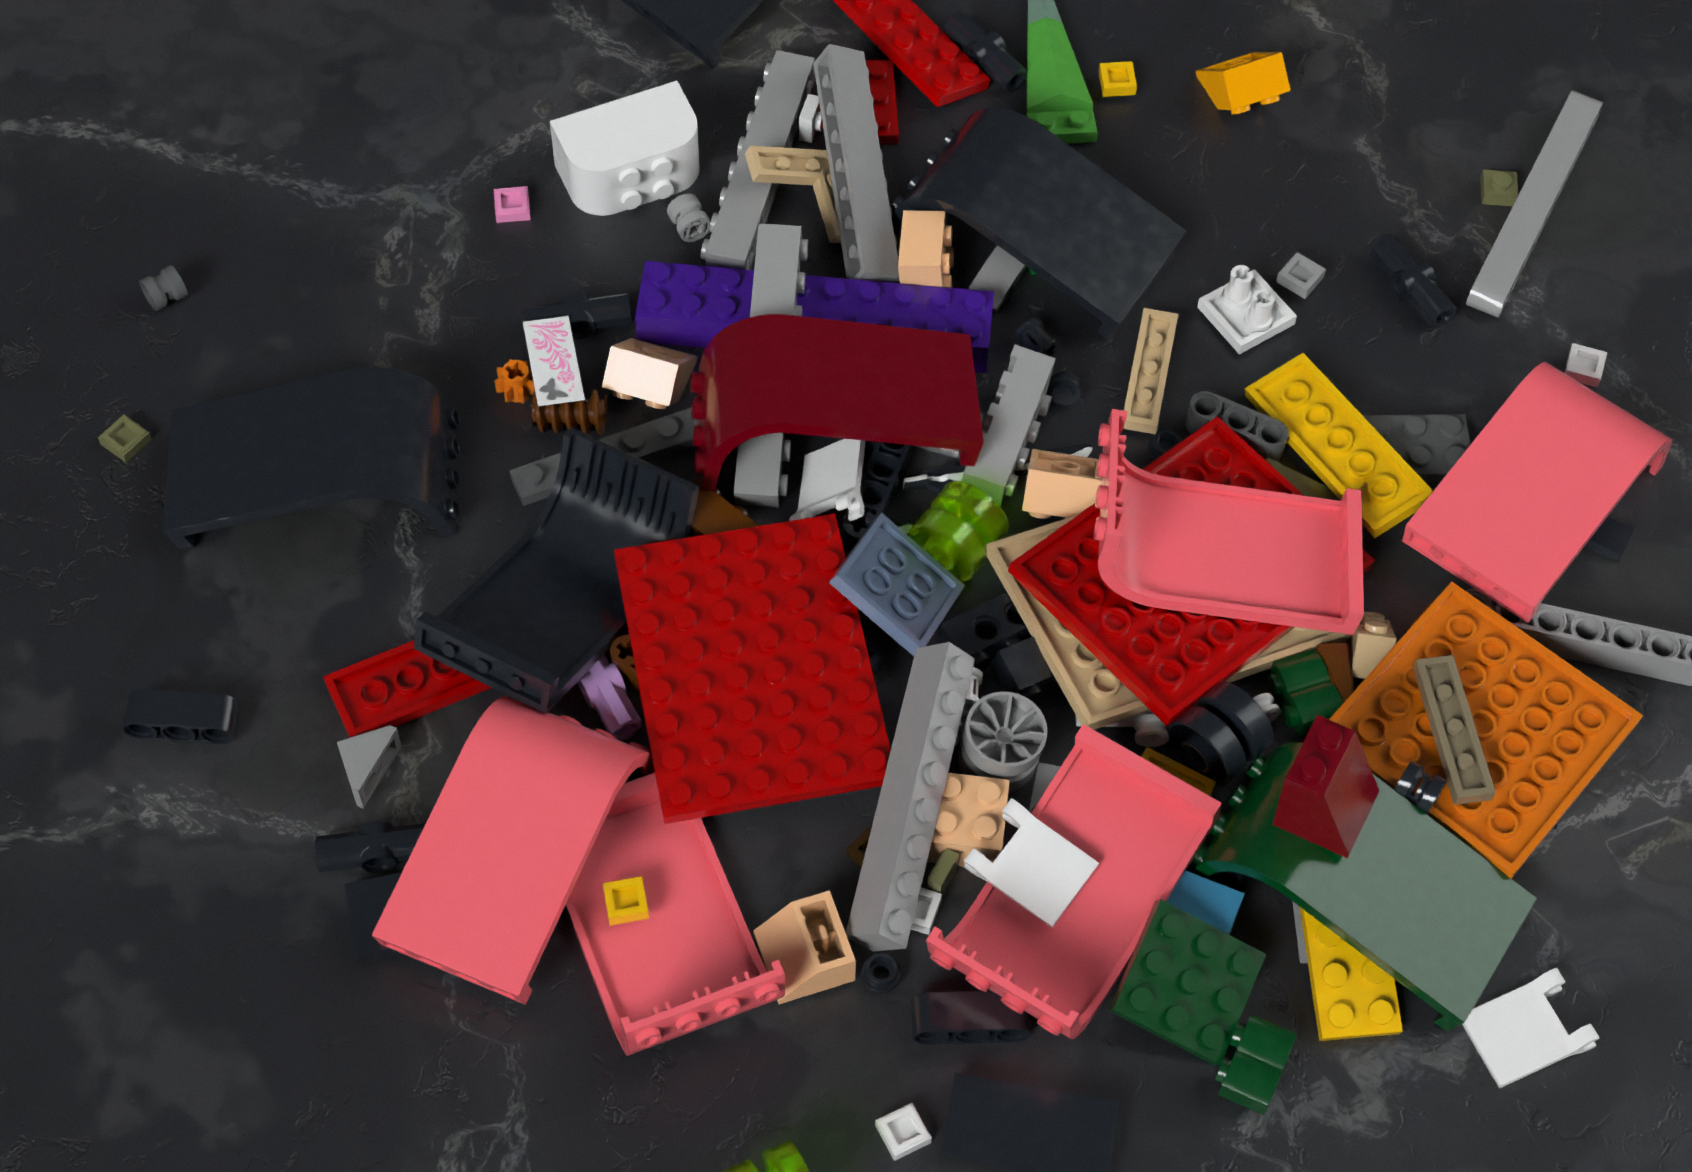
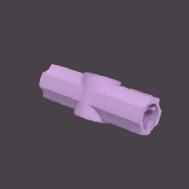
[578,655,642,741]

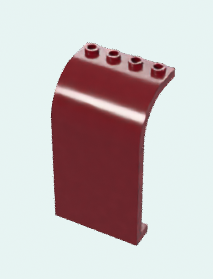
[690,314,984,491]

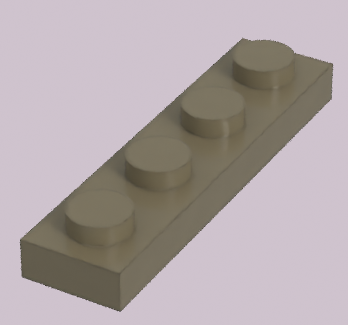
[1413,655,1496,805]

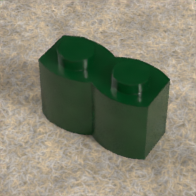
[1267,649,1343,737]
[1215,1014,1297,1115]

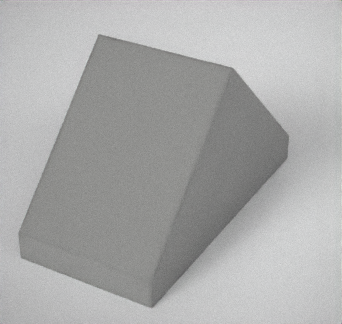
[337,725,402,809]

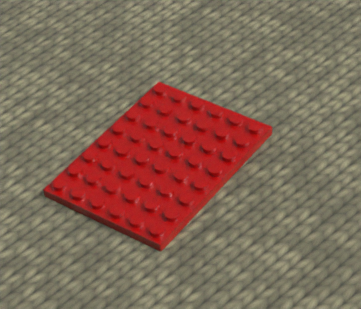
[1008,416,1375,726]
[614,514,891,824]

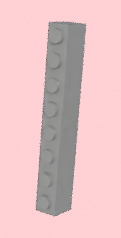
[813,44,899,283]
[701,50,815,270]
[734,223,808,508]
[846,642,975,952]

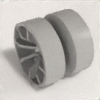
[957,692,1047,792]

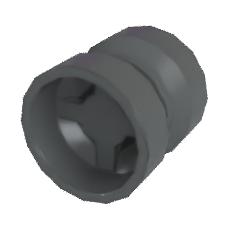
[139,265,188,312]

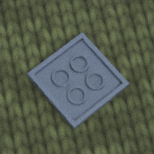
[829,512,965,656]

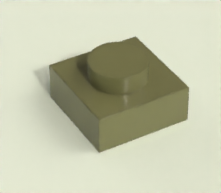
[1480,169,1518,206]

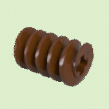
[532,389,607,435]

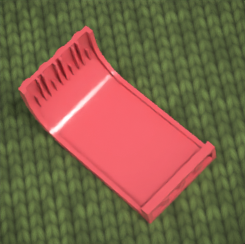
[1402,362,1672,623]
[1094,409,1364,635]
[372,696,655,1005]
[926,724,1222,1040]
[565,773,785,1056]

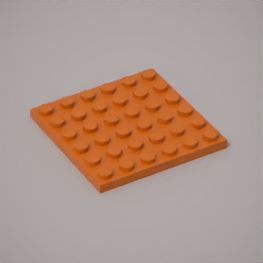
[1329,581,1643,879]

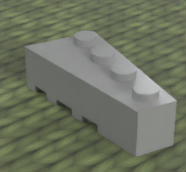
[959,344,1056,508]

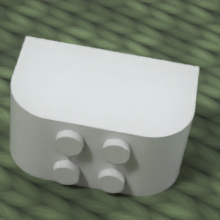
[550,81,700,216]

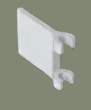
[789,439,866,521]
[964,798,1099,928]
[1462,968,1599,1089]

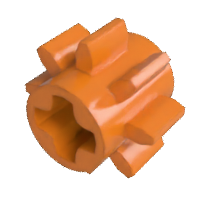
[494,359,535,404]

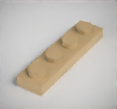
[1123,308,1178,434]

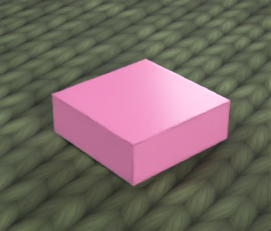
[494,186,531,223]

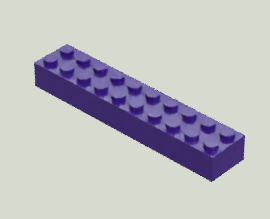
[635,261,994,373]

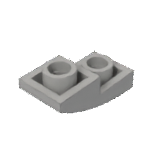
[968,246,1027,313]

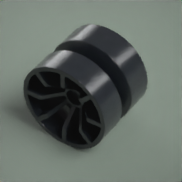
[1168,682,1274,786]

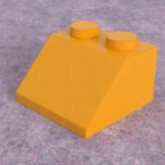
[1196,52,1291,114]

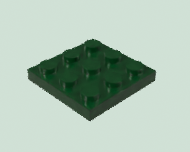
[1108,899,1266,1066]

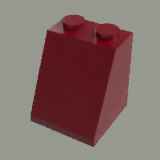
[1272,715,1379,859]

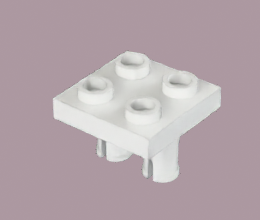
[1197,265,1297,354]

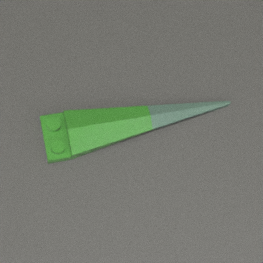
[1026,0,1098,144]

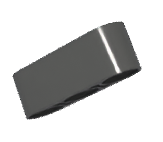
[1185,391,1289,463]

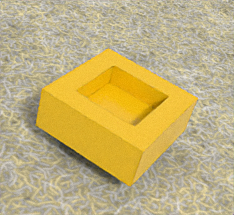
[1099,61,1137,97]
[603,876,649,926]

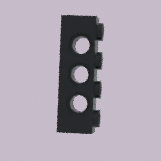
[939,592,1032,671]

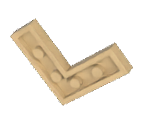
[745,146,841,243]

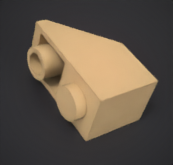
[1349,612,1396,679]

